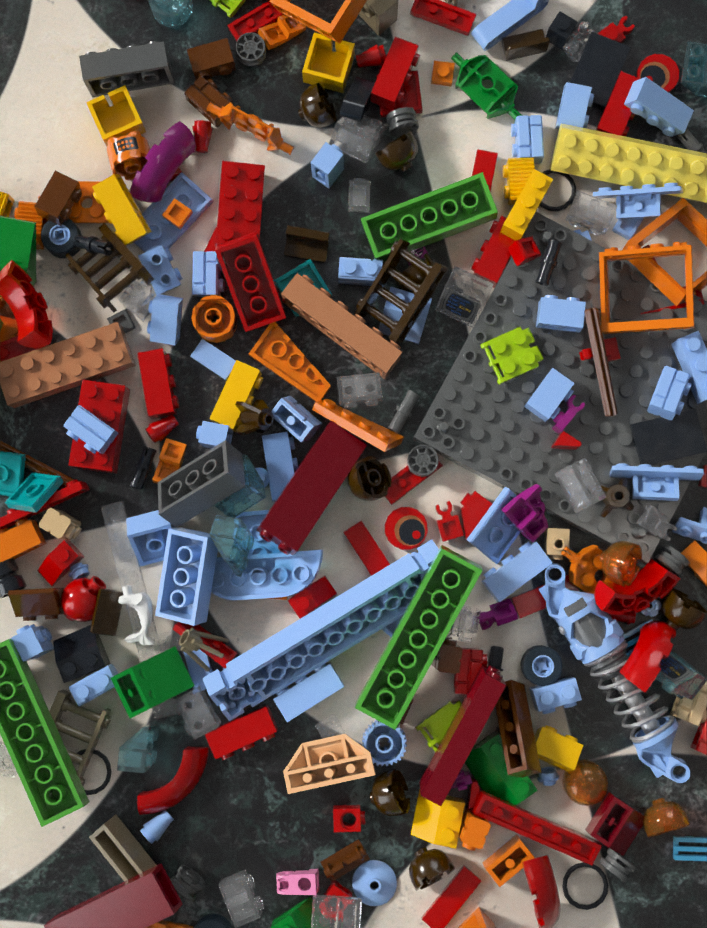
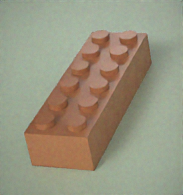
[281,273,402,380]
[0,322,136,408]

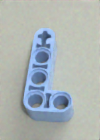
[471,0,549,51]

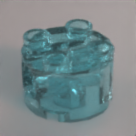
[148,0,193,29]

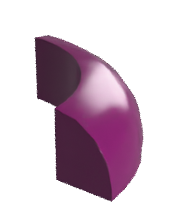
[129,121,196,203]

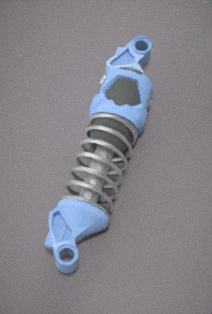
[539,563,690,783]

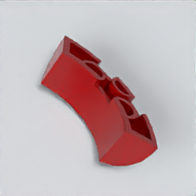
[0,260,53,348]
[594,559,681,615]
[619,621,676,692]
[137,747,209,815]
[522,855,561,928]

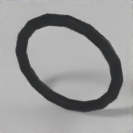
[540,169,576,211]
[72,749,112,795]
[562,862,609,910]

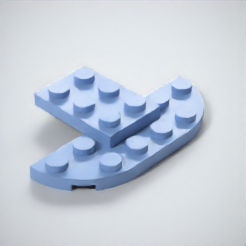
[211,510,323,600]

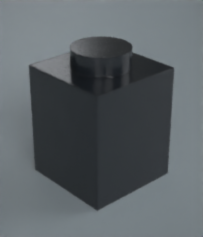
[545,11,578,50]

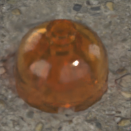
[600,541,642,587]
[562,759,608,806]
[643,798,690,838]

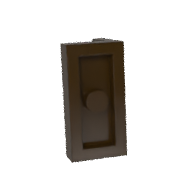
[501,29,550,61]
[284,225,330,263]
[90,589,124,636]

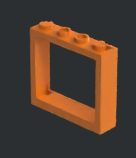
[269,0,367,44]
[623,198,707,306]
[599,242,695,334]

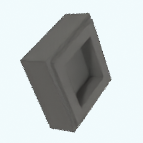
[107,309,136,333]

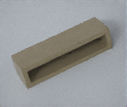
[89,814,157,881]

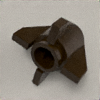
[235,399,273,436]
[592,477,634,518]

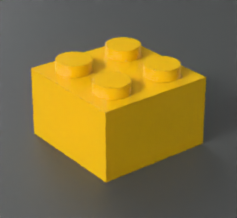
[302,33,355,93]
[86,85,146,146]

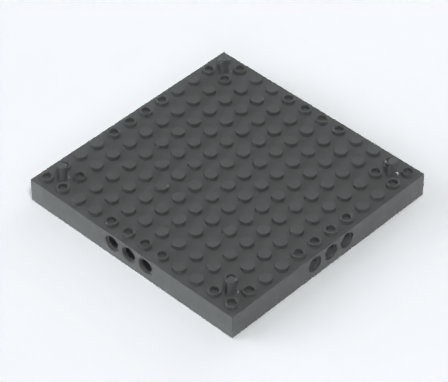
[413,212,707,564]

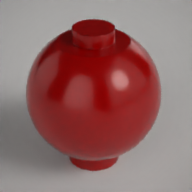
[61,576,106,622]

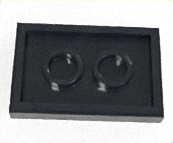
[570,32,631,109]
[630,409,707,465]

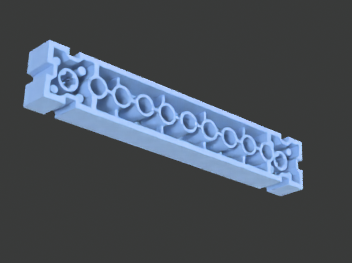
[202,540,439,721]

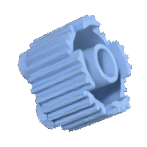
[362,720,407,766]

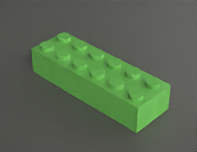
[361,172,498,262]

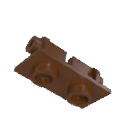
[320,839,370,882]

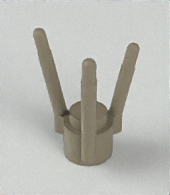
[179,628,229,672]

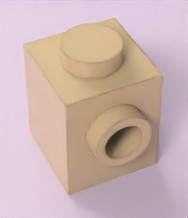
[544,528,570,560]

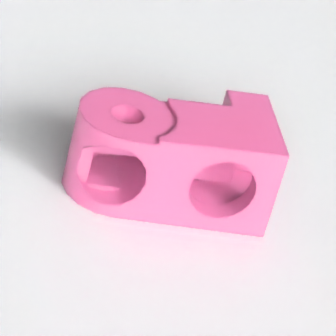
[276,869,320,895]

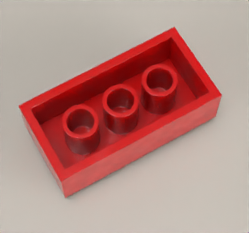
[215,161,265,246]
[215,231,286,332]
[69,380,130,474]

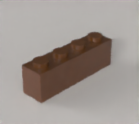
[495,680,541,778]

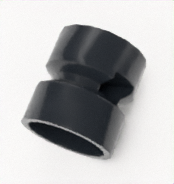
[0,558,27,598]

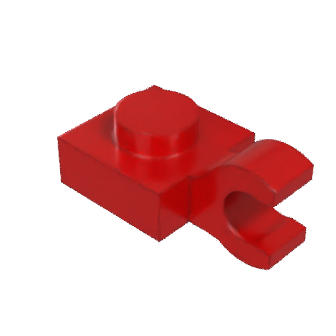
[579,337,621,362]

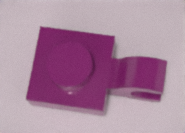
[552,395,585,434]
[477,598,518,630]
[451,769,472,791]

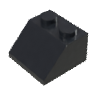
[53,625,111,683]

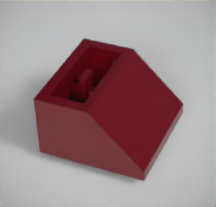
[585,792,647,856]

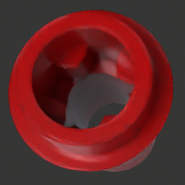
[355,44,386,68]
[192,120,213,153]
[145,414,179,443]

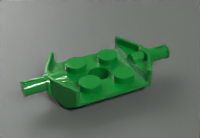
[451,52,523,120]

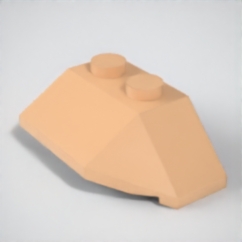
[283,733,376,794]

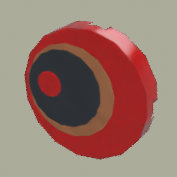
[636,54,679,93]
[385,507,428,550]

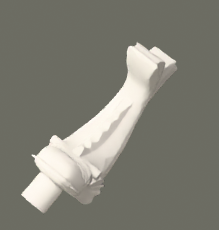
[118,585,154,646]

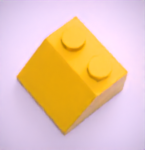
[411,789,465,849]

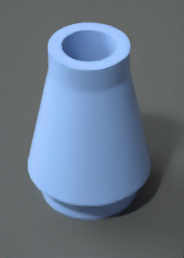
[140,810,174,844]

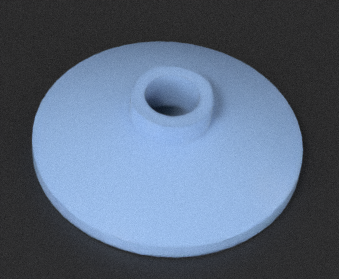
[352,860,397,906]

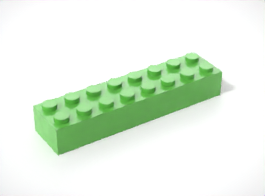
[355,545,483,730]
[0,639,90,827]

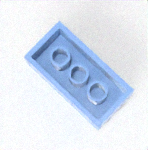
[155,527,220,626]

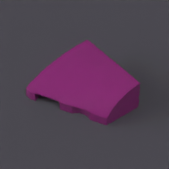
[501,484,548,542]

